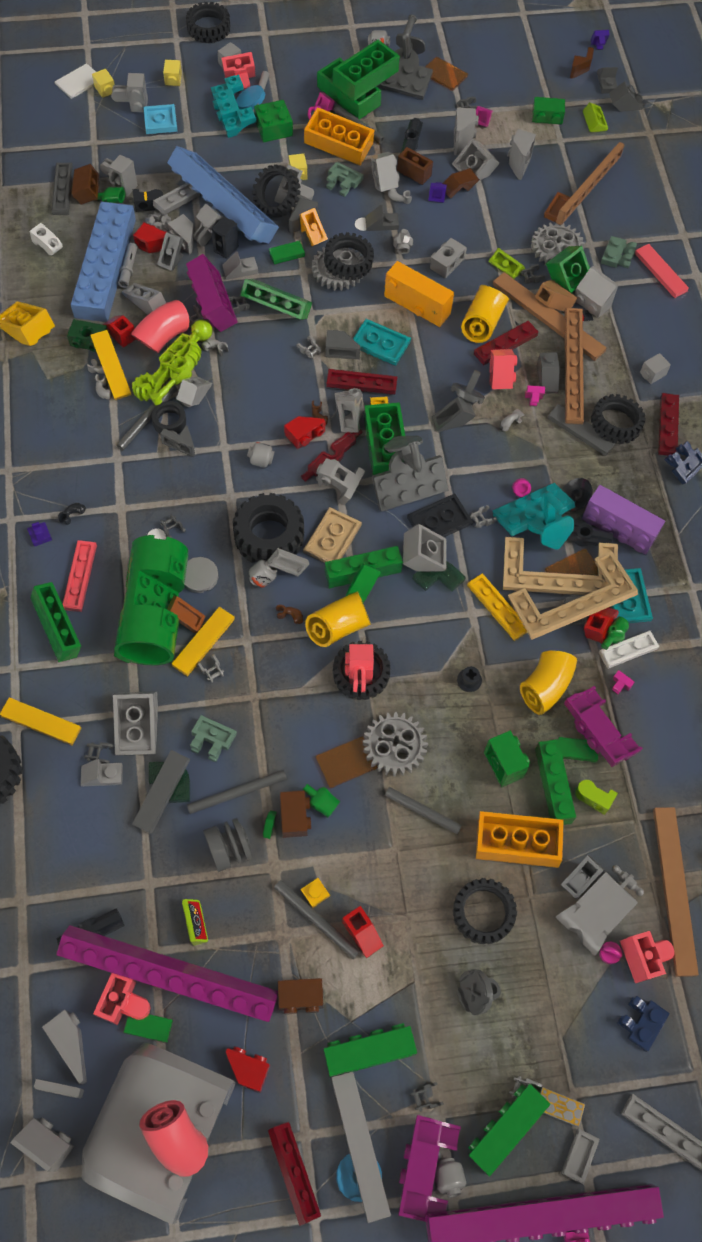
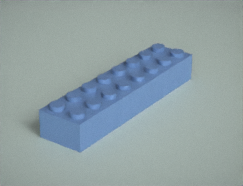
[167,146,279,244]
[71,202,136,322]

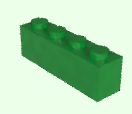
[240,279,312,320]
[325,546,403,589]
[30,582,81,662]
[535,739,576,825]
[323,1023,417,1078]
[468,1083,551,1177]

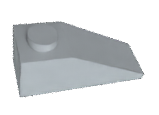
[122,283,166,315]
[42,1010,87,1085]

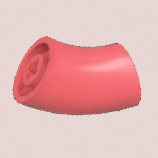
[131,300,189,353]
[139,1100,208,1177]

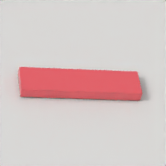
[635,244,689,298]
[62,540,97,612]

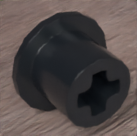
[457,666,482,692]

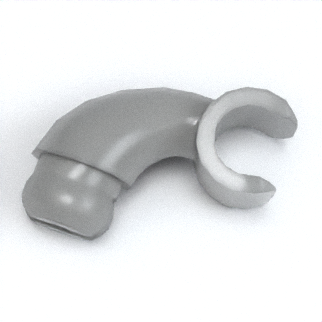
[388,188,412,204]
[202,339,229,356]
[87,359,105,374]
[95,374,111,399]
[500,409,525,431]

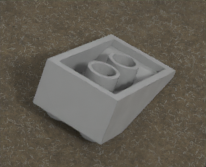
[113,691,158,755]

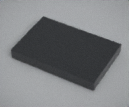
[407,493,473,537]

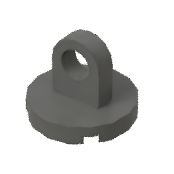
[451,370,485,404]
[458,969,501,1016]

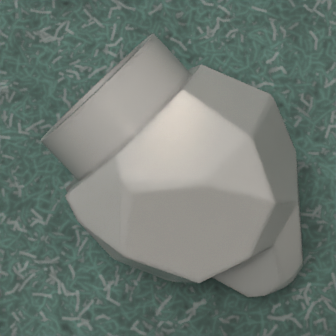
[393,229,413,254]

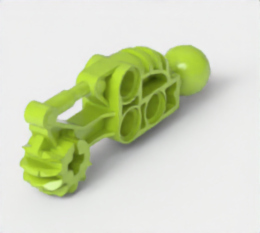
[132,319,212,405]

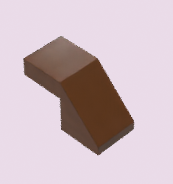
[570,47,594,79]
[442,168,480,198]

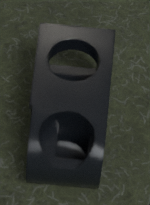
[132,189,163,212]

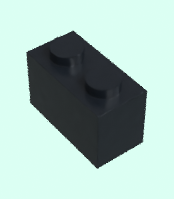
[211,216,239,259]

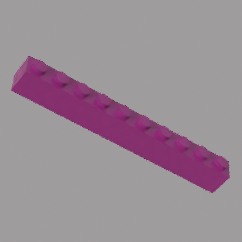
[56,925,278,1022]
[425,1184,664,1242]

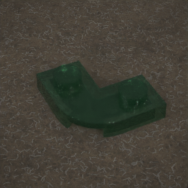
[412,561,466,592]
[149,762,190,803]

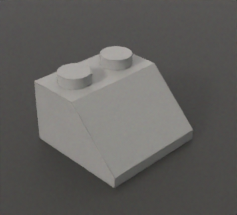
[454,108,479,155]
[507,129,536,180]
[452,138,500,181]
[574,266,618,318]
[403,524,446,571]
[11,1117,74,1172]

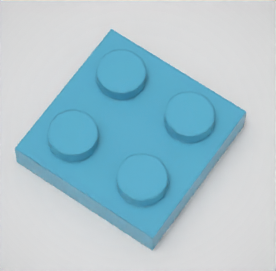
[143,104,178,134]

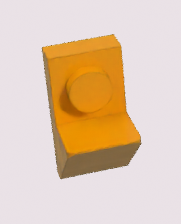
[300,208,328,246]

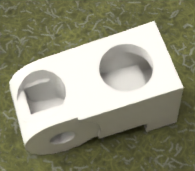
[30,223,63,256]

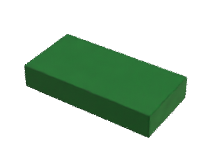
[269,241,305,265]
[346,562,381,604]
[558,737,598,762]
[123,1014,173,1043]

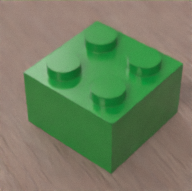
[254,100,293,143]
[546,246,590,293]
[484,730,530,788]

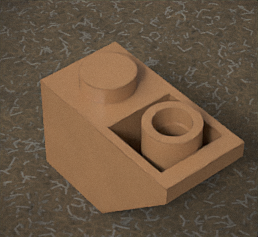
[535,279,577,312]

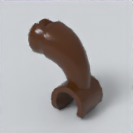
[312,400,328,425]
[276,605,303,624]

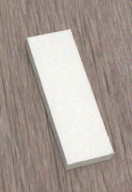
[599,631,659,669]

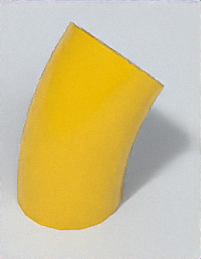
[461,285,509,343]
[305,591,371,647]
[520,650,577,715]

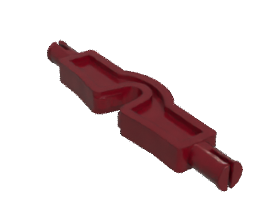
[301,429,363,481]

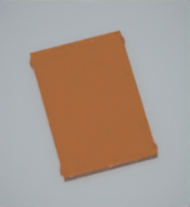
[426,56,468,91]
[545,548,598,596]
[316,736,378,788]

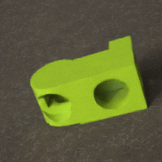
[575,780,618,815]

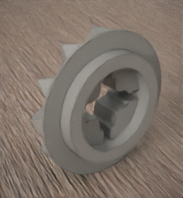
[145,211,171,231]

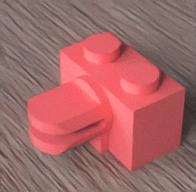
[222,52,256,93]
[489,349,517,389]
[345,644,374,692]
[620,931,674,984]
[93,973,151,1025]

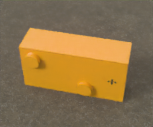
[304,107,375,166]
[384,261,454,327]
[475,811,563,868]

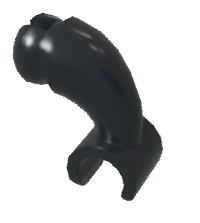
[58,503,86,525]

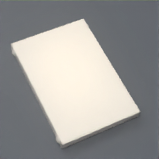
[55,63,96,99]

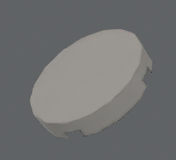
[184,557,219,593]

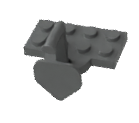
[376,14,433,100]
[372,436,449,512]

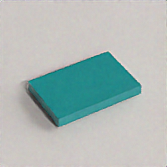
[353,319,411,366]
[610,568,653,623]

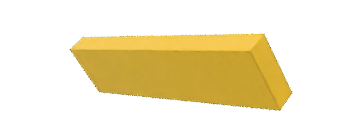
[91,330,131,400]
[467,573,527,641]
[172,607,235,677]
[0,697,82,746]

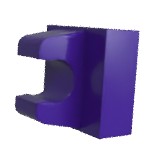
[591,30,609,50]
[428,182,447,203]
[27,522,52,547]

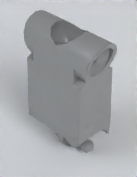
[555,865,644,956]

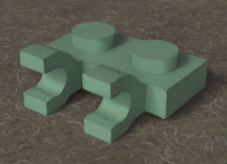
[326,162,364,197]
[601,236,637,269]
[190,715,237,762]

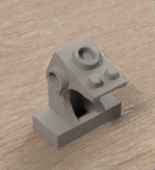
[334,388,364,432]
[316,458,365,505]

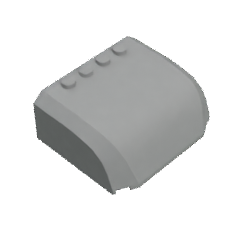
[82,1042,236,1225]

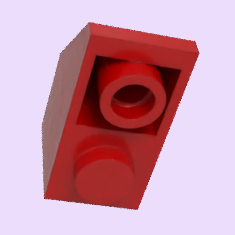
[133,222,166,253]
[102,315,136,348]
[284,416,326,449]
[584,607,619,643]
[342,906,384,959]
[226,1046,270,1093]

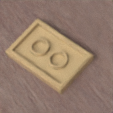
[303,507,362,563]

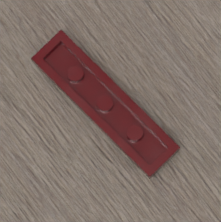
[474,320,538,366]
[326,369,398,395]
[658,393,679,456]
[268,1122,321,1226]

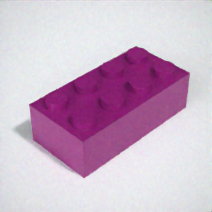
[186,254,238,332]

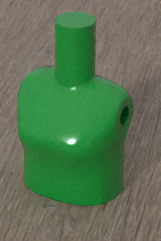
[96,187,125,203]
[601,616,629,650]
[303,784,340,818]

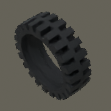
[186,2,230,43]
[252,164,301,217]
[324,232,374,280]
[591,394,646,444]
[333,641,391,700]
[453,878,517,945]

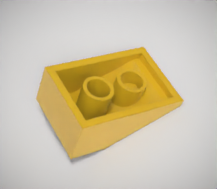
[0,301,55,346]

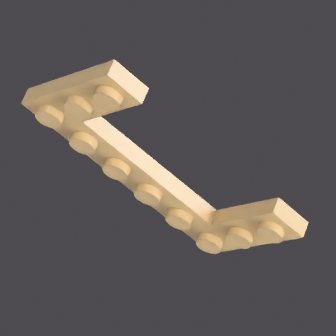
[503,537,618,595]
[508,551,638,640]

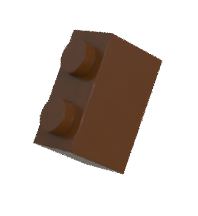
[397,147,433,185]
[71,164,100,205]
[280,790,311,838]
[278,978,323,1015]

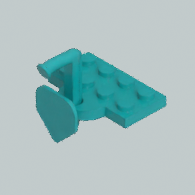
[492,483,575,550]

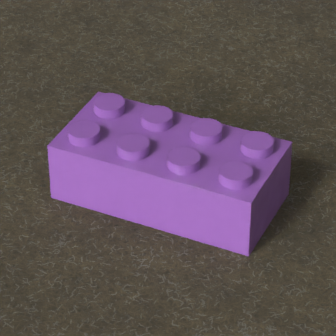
[582,485,665,555]

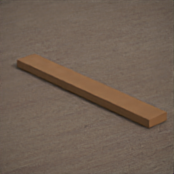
[556,142,625,225]
[493,272,606,361]
[565,308,584,425]
[653,807,699,977]

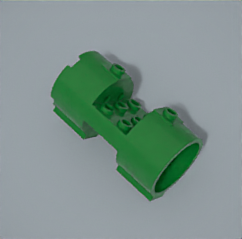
[114,535,189,665]

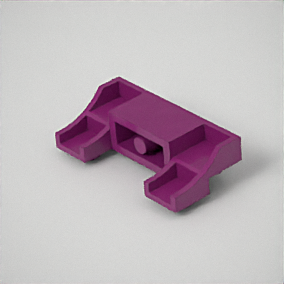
[564,686,643,767]
[398,1115,461,1222]

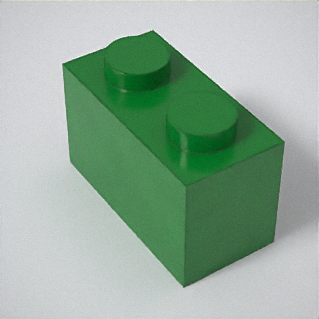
[532,97,565,125]

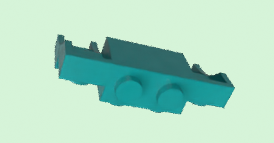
[210,74,256,138]

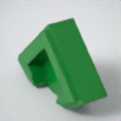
[262,810,277,839]

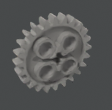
[531,222,585,265]
[312,247,364,291]
[363,712,428,777]

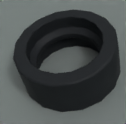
[151,401,186,434]

